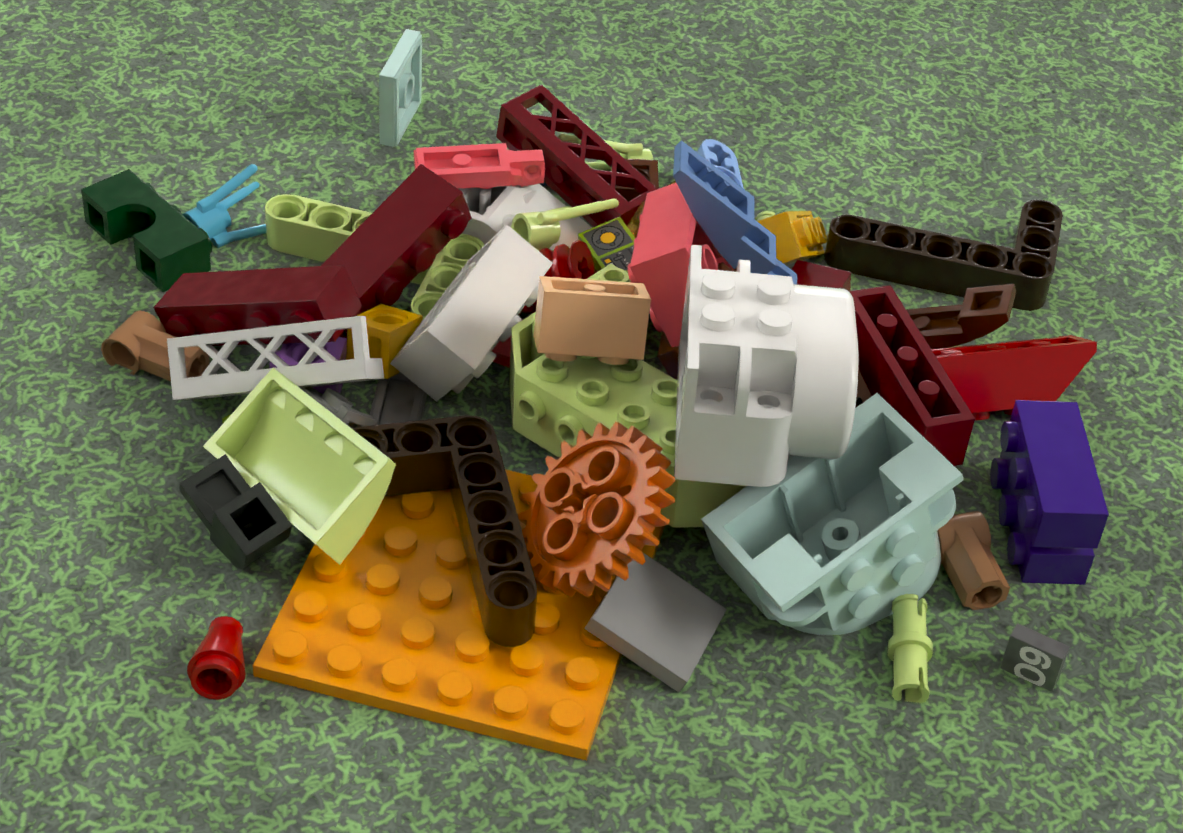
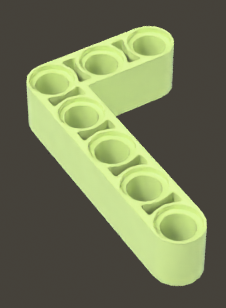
[265,194,484,321]

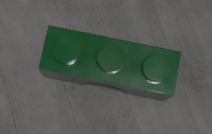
[81,169,212,292]

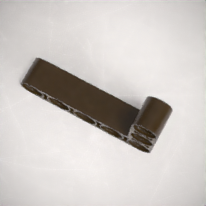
[824,199,1063,311]
[353,415,537,647]

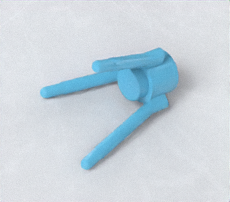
[183,164,266,248]

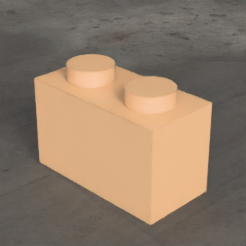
[533,276,651,365]

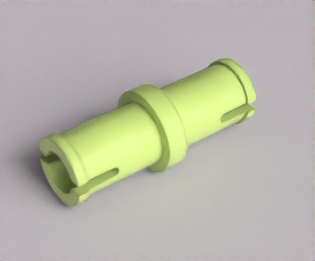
[888,594,933,703]

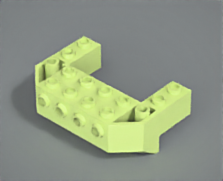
[509,264,746,527]

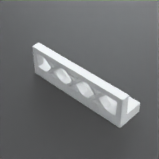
[167,316,384,400]

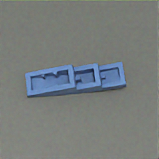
[673,140,797,285]

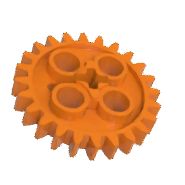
[517,422,676,597]

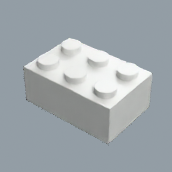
[390,225,553,402]

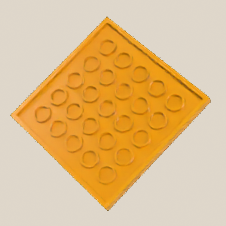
[253,469,665,761]

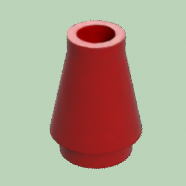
[187,616,246,700]

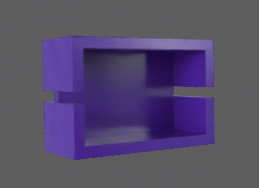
[990,400,1109,585]

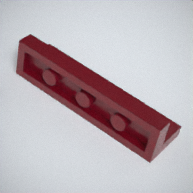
[496,84,657,230]

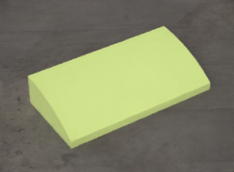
[203,367,396,565]

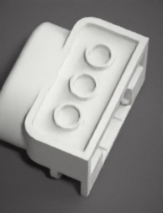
[674,245,859,487]

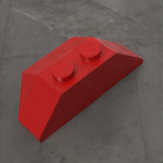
[931,335,1097,420]

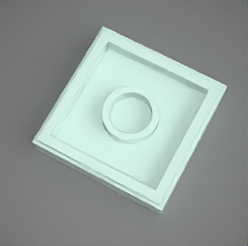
[379,29,422,147]

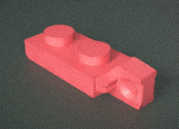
[413,143,545,189]

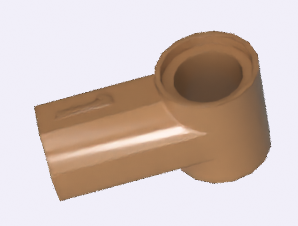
[101,311,210,381]
[937,511,1010,610]

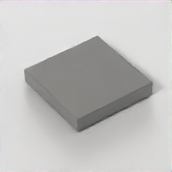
[584,552,727,693]

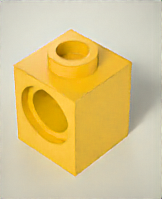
[346,304,423,379]

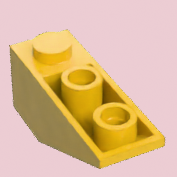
[757,211,827,265]

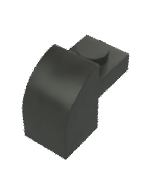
[179,454,293,569]

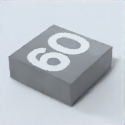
[1000,623,1070,692]

